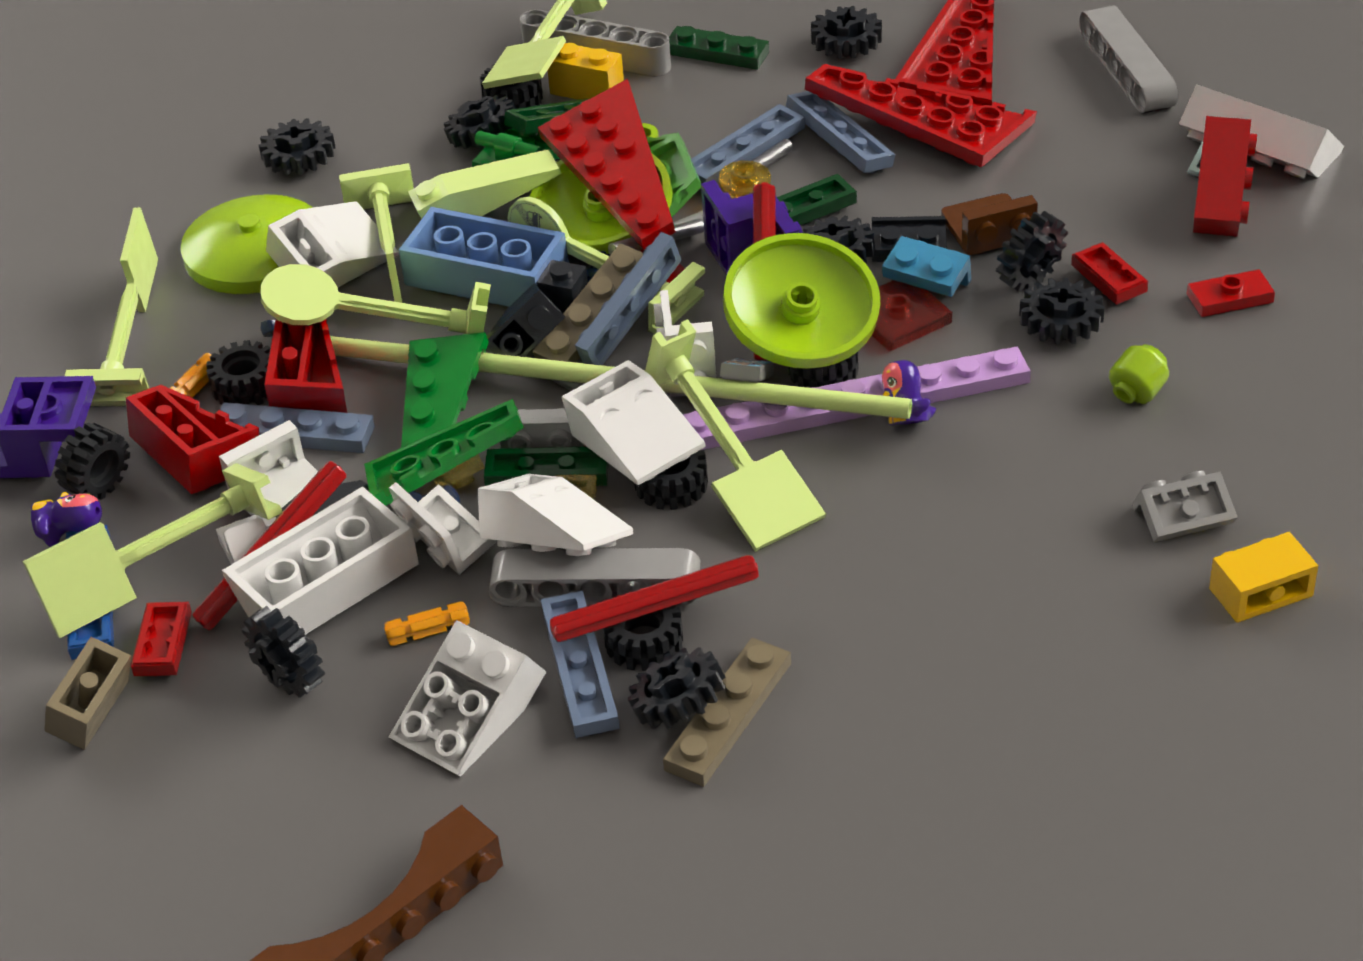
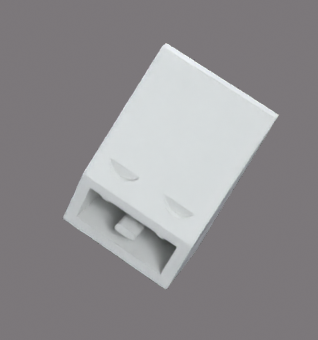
[266,201,399,287]
[562,360,706,485]
[478,474,633,556]
[389,620,546,777]

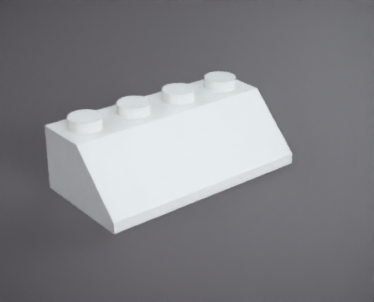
[1179,84,1344,179]
[222,486,419,635]

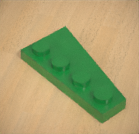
[401,332,489,448]
[364,399,524,506]

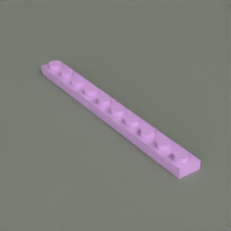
[683,346,1031,450]

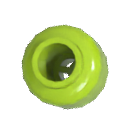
[1109,344,1169,404]

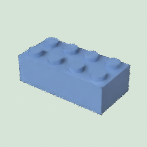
[399,207,568,307]

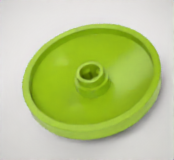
[529,154,673,255]
[181,194,313,294]
[723,233,880,368]

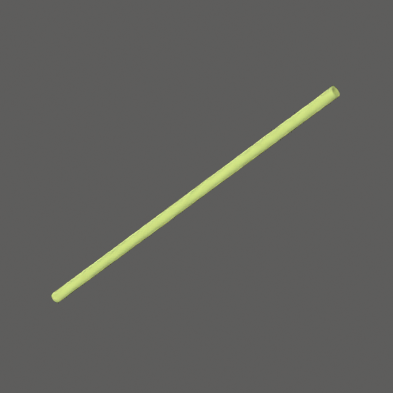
[330,336,912,419]

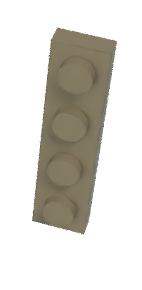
[533,243,643,363]
[663,638,791,787]

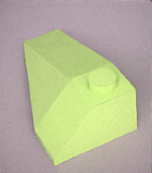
[408,149,562,219]

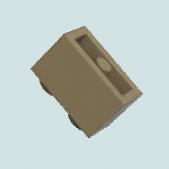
[44,637,131,750]

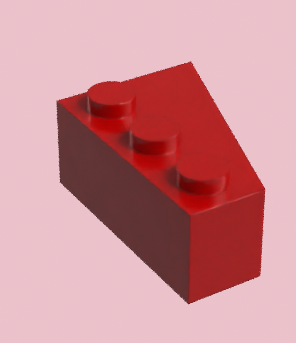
[1193,116,1257,237]
[264,319,348,413]
[126,384,259,494]

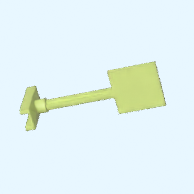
[482,0,607,89]
[339,163,414,303]
[65,207,158,406]
[645,319,826,552]
[22,463,283,638]

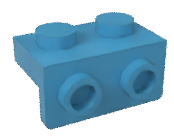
[882,236,971,297]

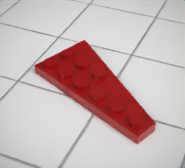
[895,0,994,106]
[804,64,1037,168]
[538,78,676,250]

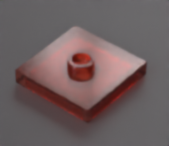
[872,280,953,351]

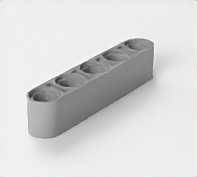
[1079,5,1178,113]
[520,9,671,76]
[489,548,701,607]

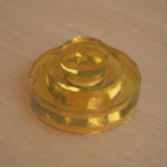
[718,160,771,199]

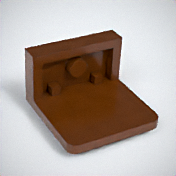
[941,193,1038,255]

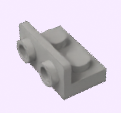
[500,408,582,449]
[1132,471,1238,542]

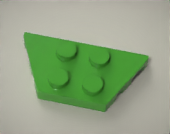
[646,133,701,217]

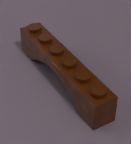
[250,805,503,961]

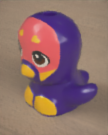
[882,360,936,425]
[31,492,102,547]

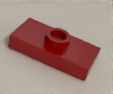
[1071,242,1148,305]
[1187,269,1275,317]
[131,601,192,676]

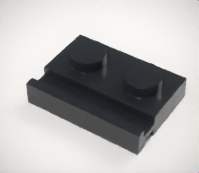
[872,216,947,262]

